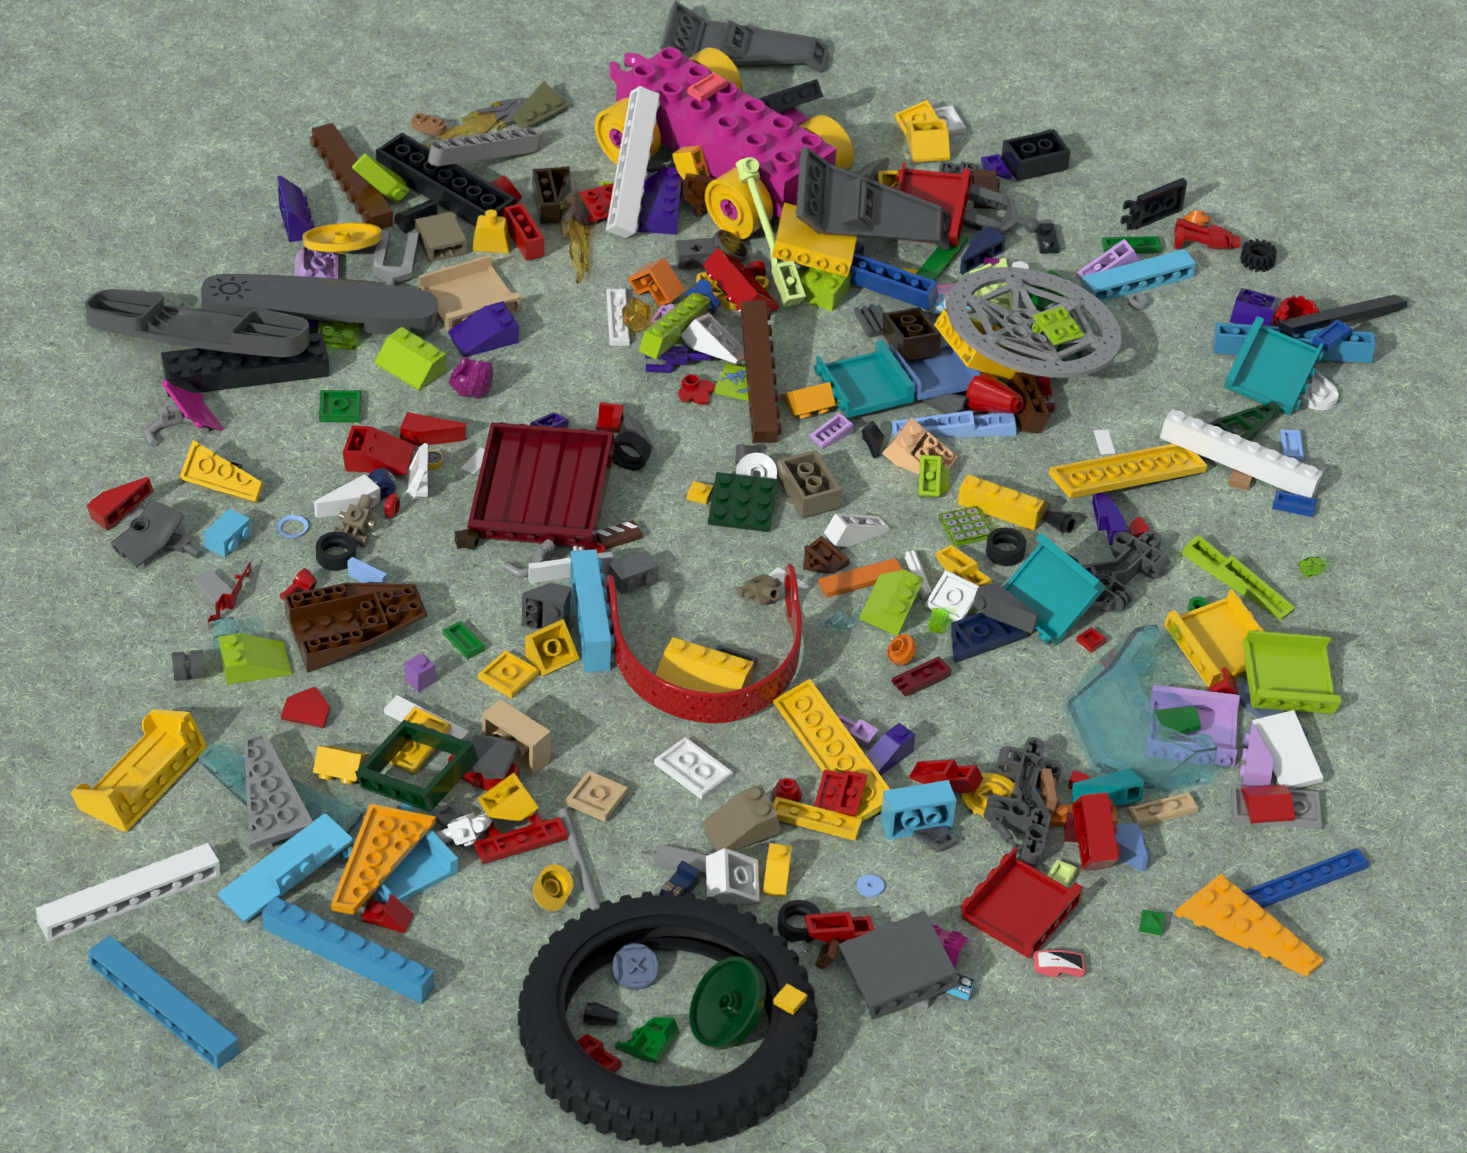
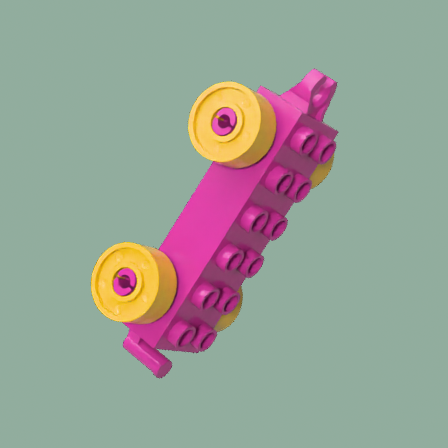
[595,47,854,239]

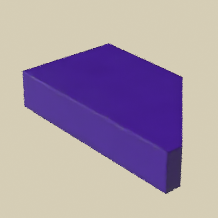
[981,154,1012,180]

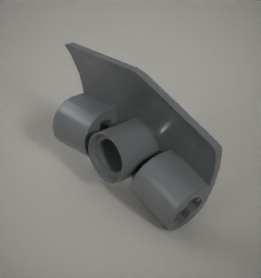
[111,500,184,568]

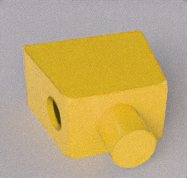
[472,210,510,253]

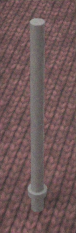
[559,808,600,910]

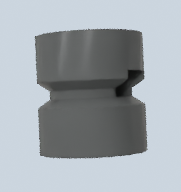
[172,649,205,681]

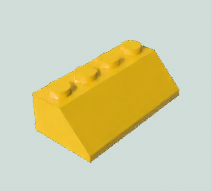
[958,474,1050,531]

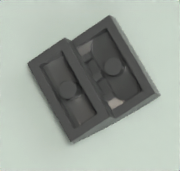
[467,735,520,779]

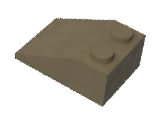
[702,784,781,852]

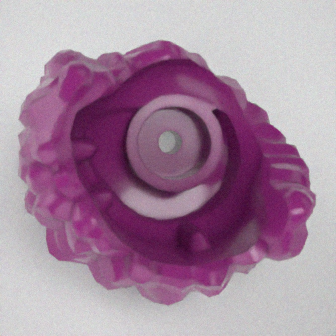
[448,357,493,399]

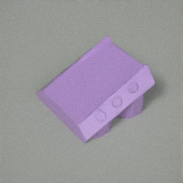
[294,247,338,279]

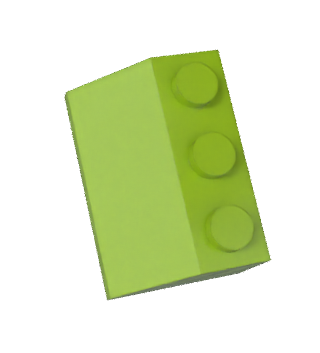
[374,327,447,391]
[859,570,924,636]

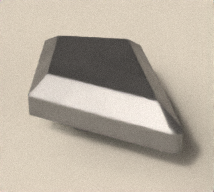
[735,444,760,465]
[913,825,958,852]

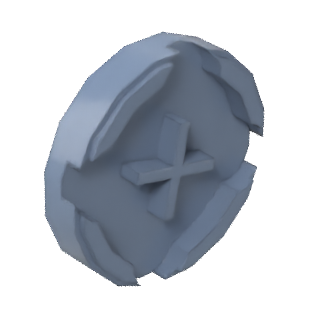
[612,943,659,990]

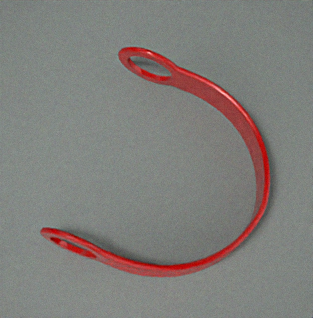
[606,564,802,724]

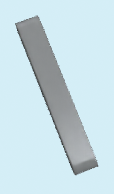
[428,127,542,166]

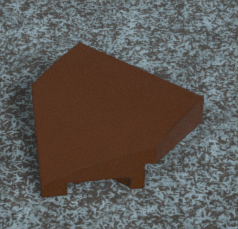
[682,173,716,217]
[803,536,850,574]

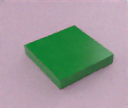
[319,390,361,423]

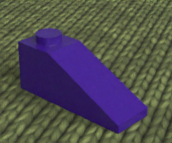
[866,723,916,776]

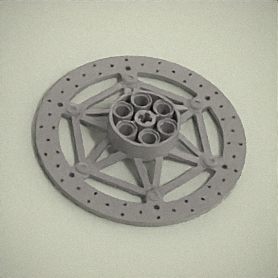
[947,267,1121,378]

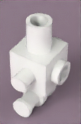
[436,812,493,846]

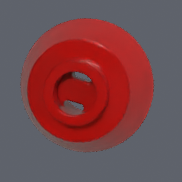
[771,778,802,802]

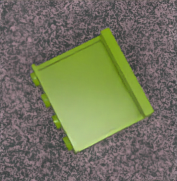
[1242,630,1342,714]

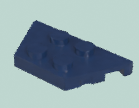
[950,612,1027,662]

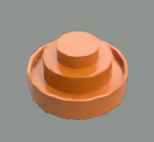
[1183,211,1211,227]
[887,634,917,666]

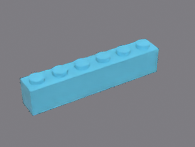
[1081,249,1196,302]

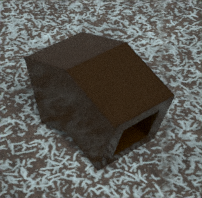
[454,529,479,550]

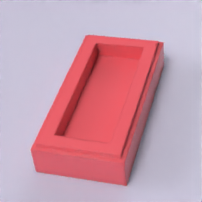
[687,72,728,102]

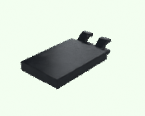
[1121,178,1187,230]

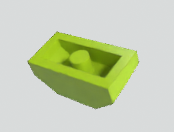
[918,455,950,498]

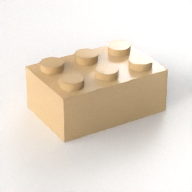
[482,699,551,776]

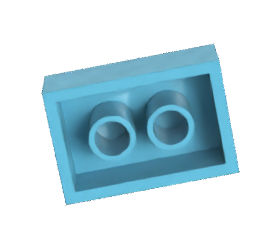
[880,780,956,840]

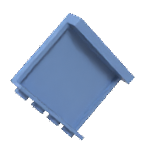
[889,344,981,400]

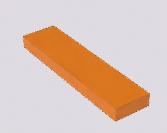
[818,558,903,598]

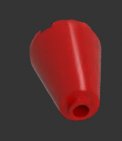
[966,372,1024,414]

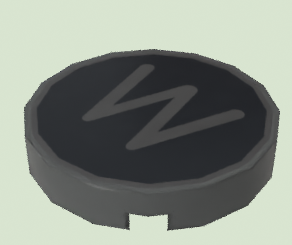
[713,229,748,262]

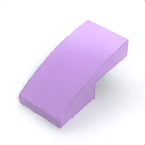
[837,714,879,746]

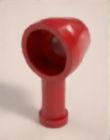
[279,568,317,600]

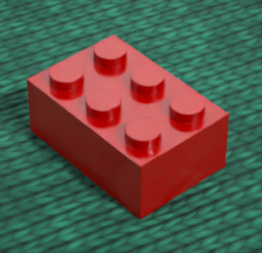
[1072,792,1121,871]

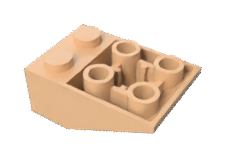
[882,417,958,474]

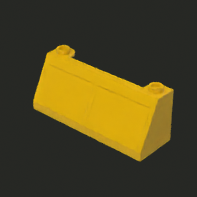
[70,709,208,832]

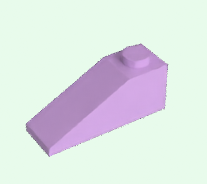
[1077,239,1140,279]

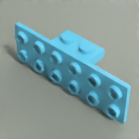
[217,813,353,923]

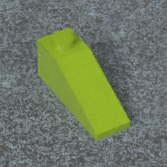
[352,153,410,204]

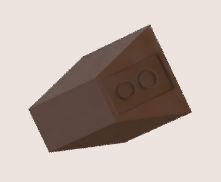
[284,583,427,673]

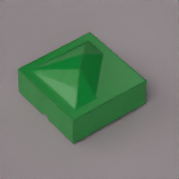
[1139,909,1165,936]

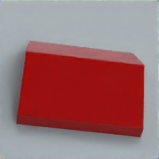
[1241,785,1295,823]

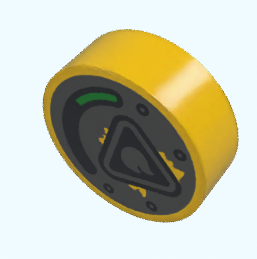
[428,450,443,470]

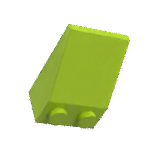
[218,633,292,685]

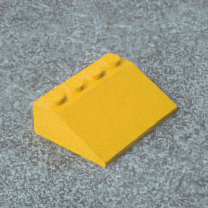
[655,637,754,723]

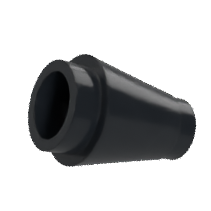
[1043,510,1076,534]
[583,1001,619,1025]

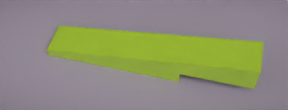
[1181,535,1295,620]

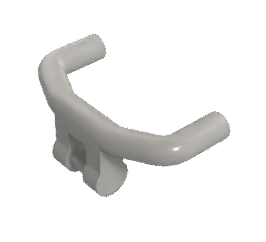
[145,403,209,447]
[503,540,556,578]

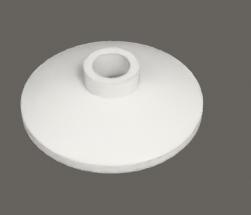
[736,453,777,479]

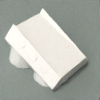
[404,443,428,501]

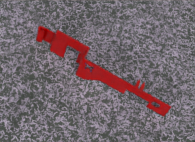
[208,562,251,630]

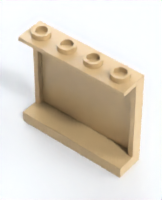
[419,255,521,331]

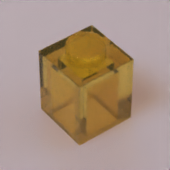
[622,297,651,333]

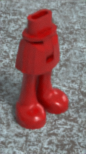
[1174,218,1240,250]

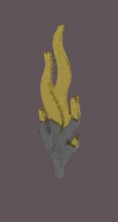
[425,97,528,148]
[560,180,590,284]

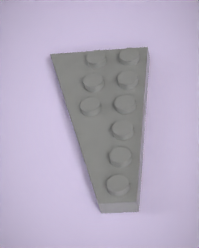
[243,731,313,850]

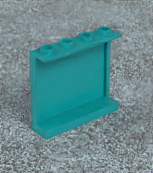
[1224,316,1324,415]
[814,340,915,418]
[1002,533,1106,646]

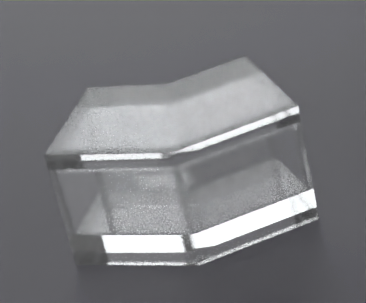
[787,940,809,961]

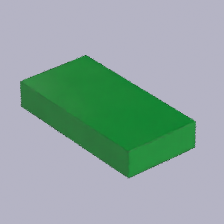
[443,621,485,660]

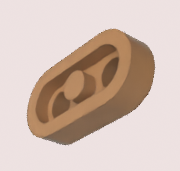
[411,113,447,135]

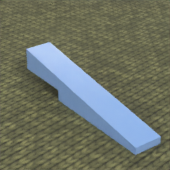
[892,410,1017,437]

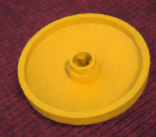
[302,222,382,254]

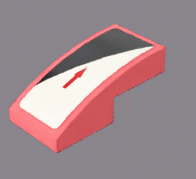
[1033,950,1085,977]

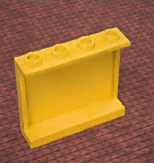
[771,203,857,277]
[1164,589,1265,687]

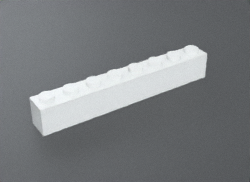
[606,86,660,238]
[1160,409,1323,498]
[36,843,220,942]

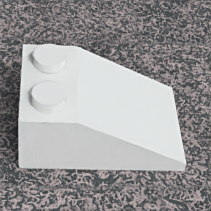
[680,313,744,363]

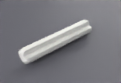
[905,550,932,600]

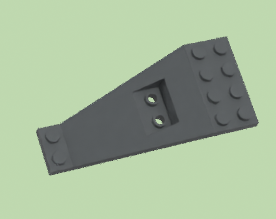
[660,0,829,73]
[796,146,951,250]

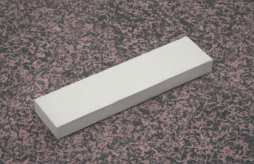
[606,289,630,346]
[528,552,613,583]
[384,695,469,741]

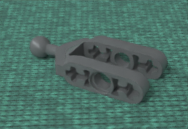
[963,184,1040,235]

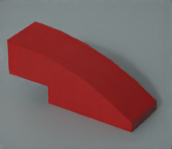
[909,759,984,793]
[804,912,874,944]

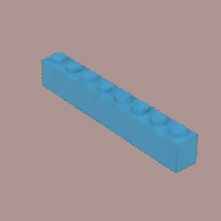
[1213,323,1375,363]
[262,896,434,1004]
[88,935,239,1070]

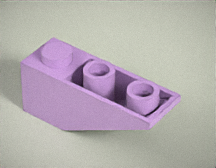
[1239,724,1274,787]

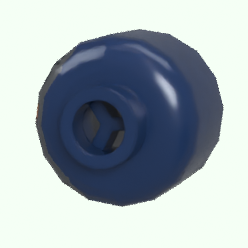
[368,468,397,498]

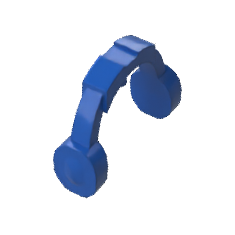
[686,279,721,312]

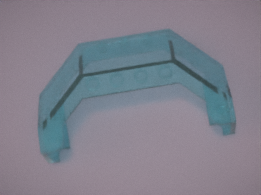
[1063,624,1217,795]

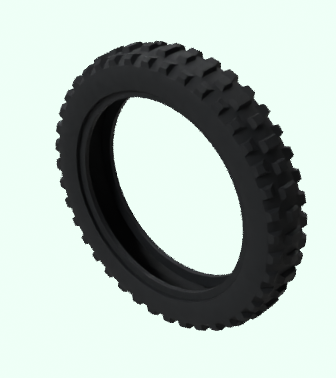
[518,891,818,1147]

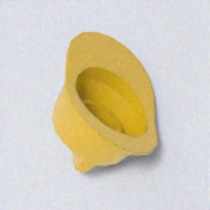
[533,864,573,911]

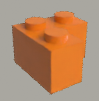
[627,258,685,306]

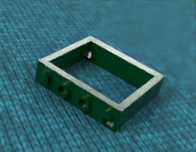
[355,720,479,813]

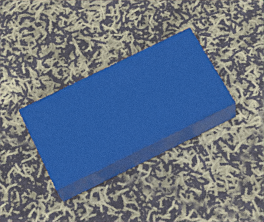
[1312,320,1353,352]
[1272,491,1317,517]

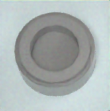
[1128,293,1149,310]

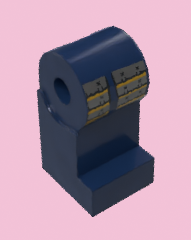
[660,861,699,896]

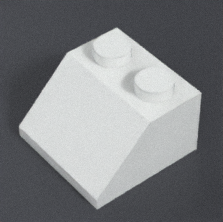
[706,848,760,904]

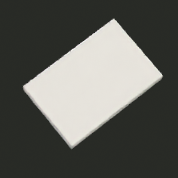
[654,737,733,800]

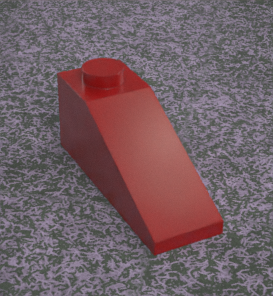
[400,412,466,446]
[86,477,154,531]

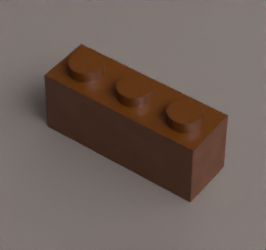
[1008,372,1051,434]

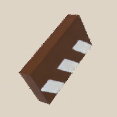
[596,520,643,549]

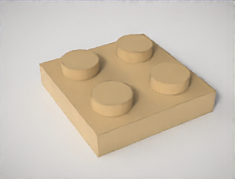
[566,770,627,822]

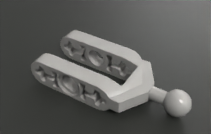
[372,230,419,286]

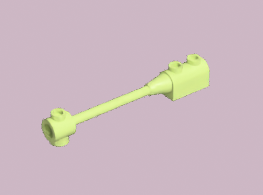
[735,157,806,308]

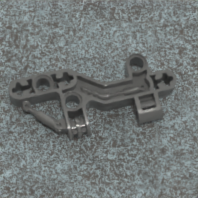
[1081,530,1170,612]
[984,737,1062,868]

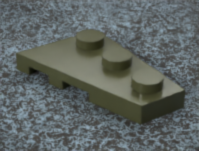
[513,81,568,128]

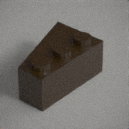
[532,166,570,224]

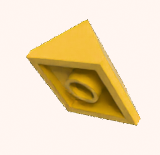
[525,619,580,676]

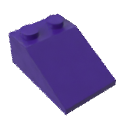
[1230,288,1279,326]
[448,301,519,357]

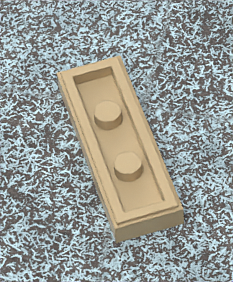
[1128,792,1199,827]

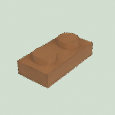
[1038,768,1060,816]

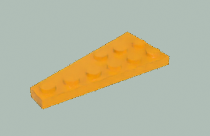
[331,804,436,915]
[1174,874,1324,977]

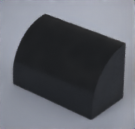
[394,200,438,233]

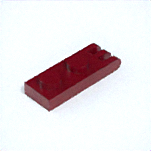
[891,656,952,696]

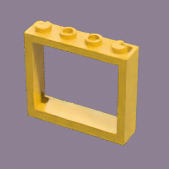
[934,309,1027,381]

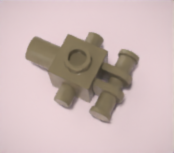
[333,494,377,546]
[736,573,781,605]

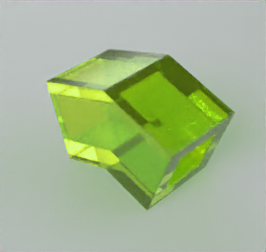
[1298,557,1326,578]
[928,607,949,634]

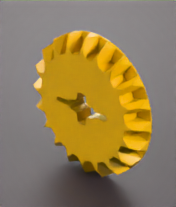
[961,773,1014,818]

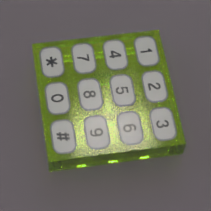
[938,506,992,547]

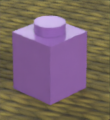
[404,653,436,692]

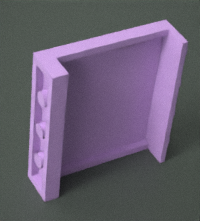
[1146,685,1240,766]

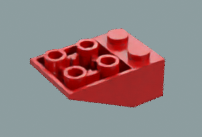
[342,425,415,475]

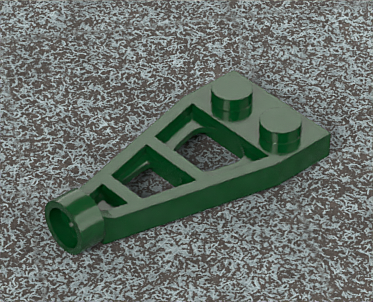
[1210,401,1280,441]

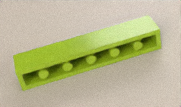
[639,293,710,359]

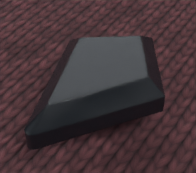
[861,421,884,458]

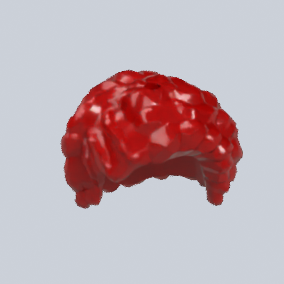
[1273,295,1319,326]

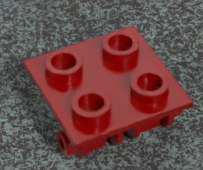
[579,183,614,224]

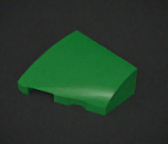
[1152,706,1201,741]
[615,1017,680,1063]

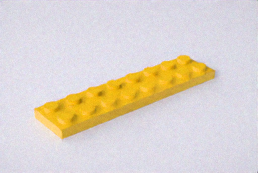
[1048,444,1208,499]
[772,679,890,822]

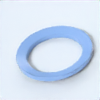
[277,515,308,538]

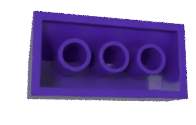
[638,167,682,235]

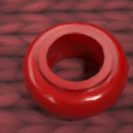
[384,493,400,519]

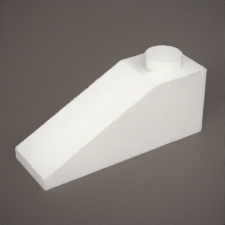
[314,474,380,518]
[824,513,890,547]

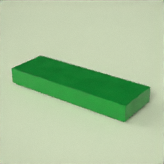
[1101,236,1162,254]

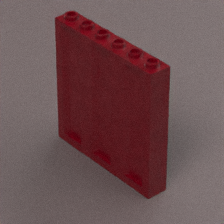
[467,422,615,548]

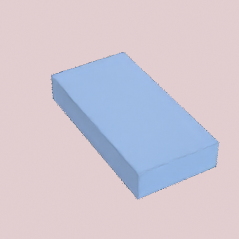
[1280,429,1304,463]
[348,557,387,583]

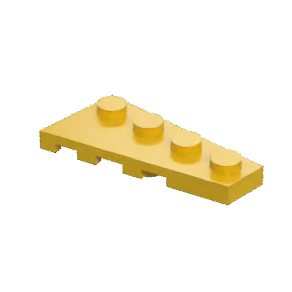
[179,440,264,503]

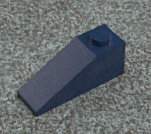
[960,226,1006,275]

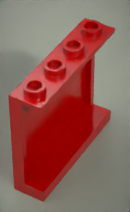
[894,162,972,246]
[961,848,1083,959]

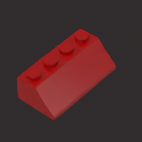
[702,248,780,313]

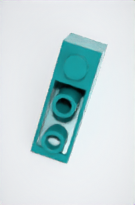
[1071,769,1144,805]

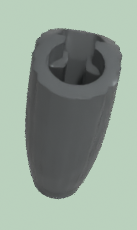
[923,393,969,414]

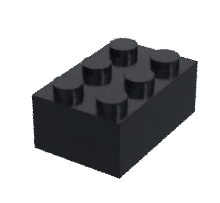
[1001,129,1071,181]

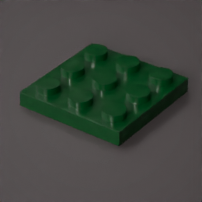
[708,472,778,532]

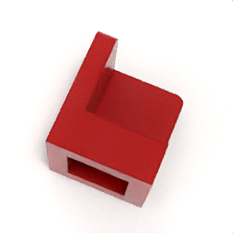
[596,402,624,433]
[1208,667,1238,695]

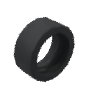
[612,431,651,471]
[985,527,1026,566]
[316,532,356,571]
[777,900,821,944]

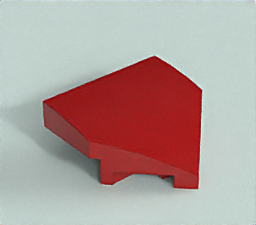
[281,686,330,728]

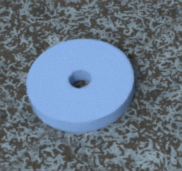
[857,874,884,897]

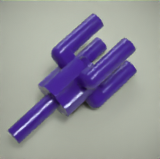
[645,345,711,373]

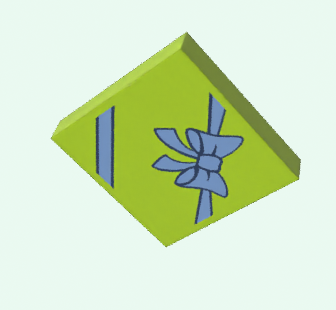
[715,363,748,401]

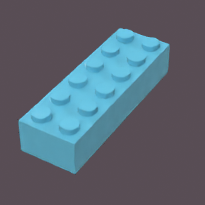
[570,549,615,673]

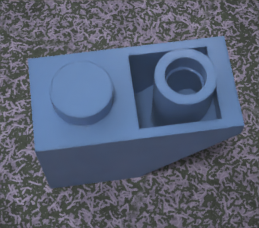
[1115,823,1150,871]

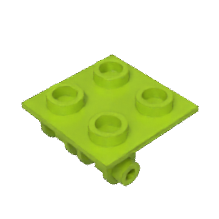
[1032,306,1085,346]

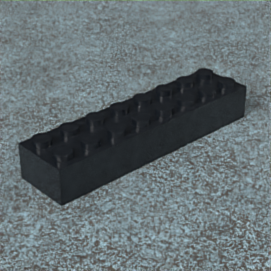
[376,133,516,226]
[161,333,330,397]

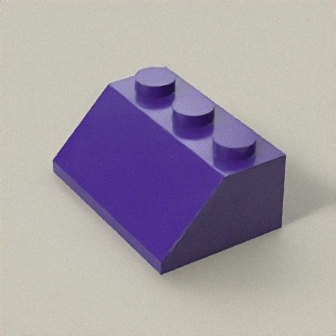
[277,176,315,242]

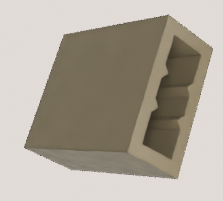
[415,212,467,262]

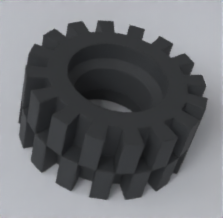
[1240,239,1277,272]

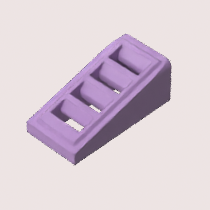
[809,412,854,450]

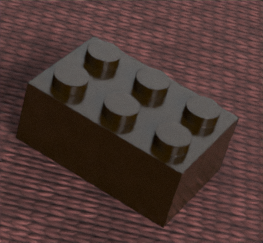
[883,307,941,362]

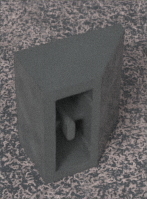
[522,583,571,629]

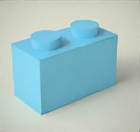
[204,508,251,557]

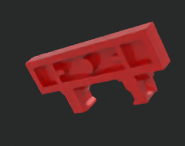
[474,810,568,864]

